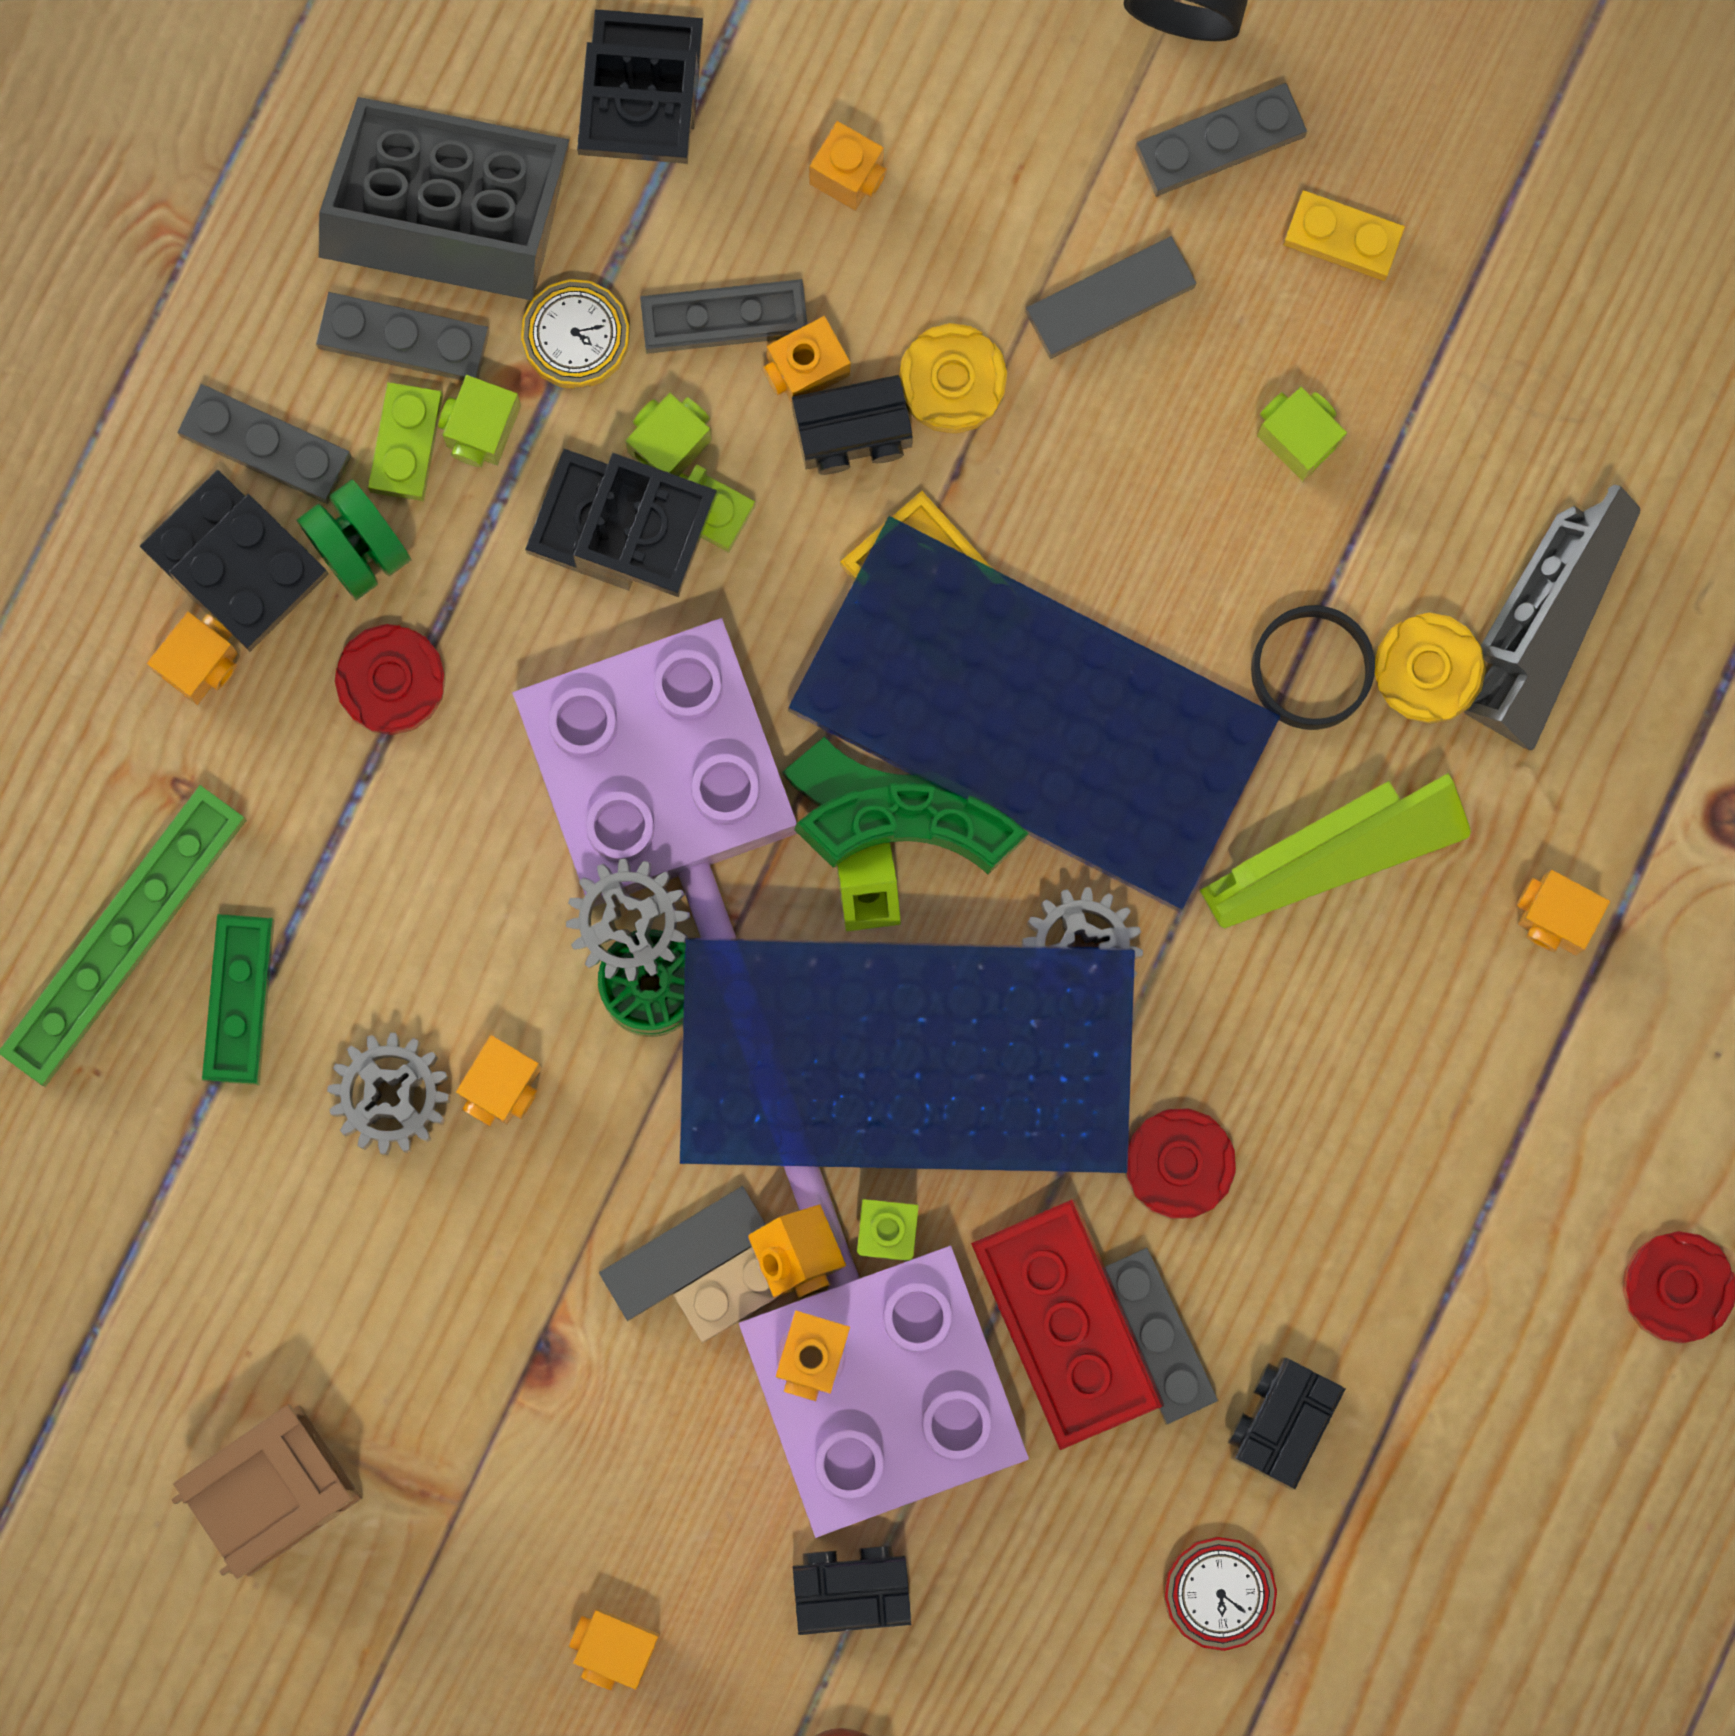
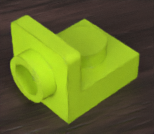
[679,464,755,553]
[857,1199,919,1261]

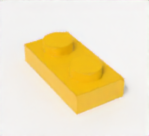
[1283,190,1405,281]

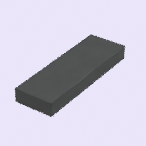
[1026,236,1196,359]
[640,279,807,354]
[599,1186,766,1321]

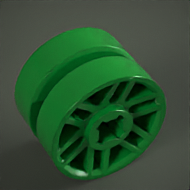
[296,479,412,601]
[598,929,702,1037]

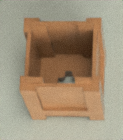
[171,1404,363,1579]

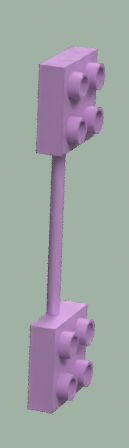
[512,618,1029,1538]

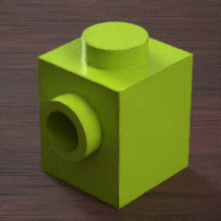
[438,375,521,467]
[1257,387,1347,481]
[625,393,712,476]
[837,843,901,932]

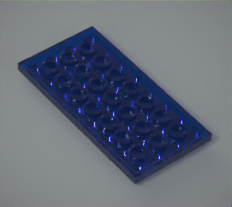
[788,516,1280,913]
[679,938,1135,1173]

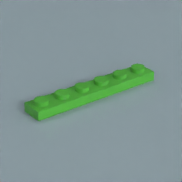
[0,785,247,1087]

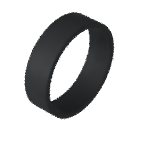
[1123,0,1248,41]
[1251,605,1375,730]

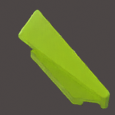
[1200,773,1471,928]

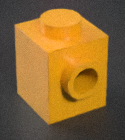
[809,121,888,211]
[762,315,851,403]
[147,611,238,705]
[1517,869,1610,956]
[456,1035,542,1127]
[748,1204,846,1299]
[775,1310,850,1402]
[569,1608,660,1690]

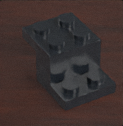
[577,9,704,164]
[525,448,717,597]
[140,469,329,652]

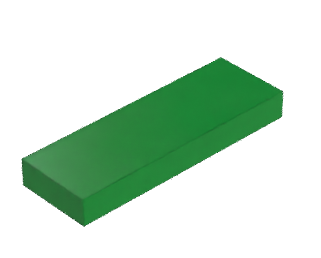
[202,914,275,1085]

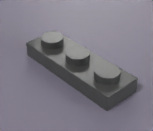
[1135,83,1307,197]
[316,292,489,381]
[178,384,351,504]
[1105,1248,1218,1425]

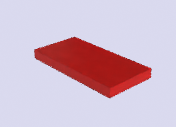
[971,1199,1164,1450]

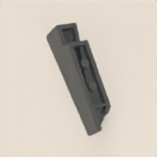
[1464,485,1640,750]

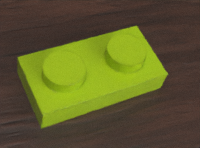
[368,382,443,501]

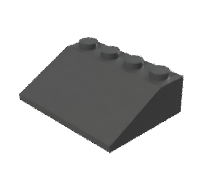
[318,97,570,301]

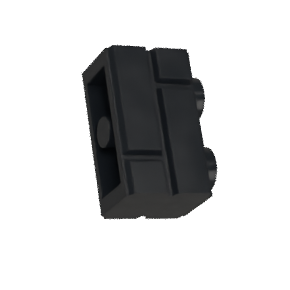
[792,375,913,475]
[1228,1357,1346,1490]
[792,1545,912,1635]

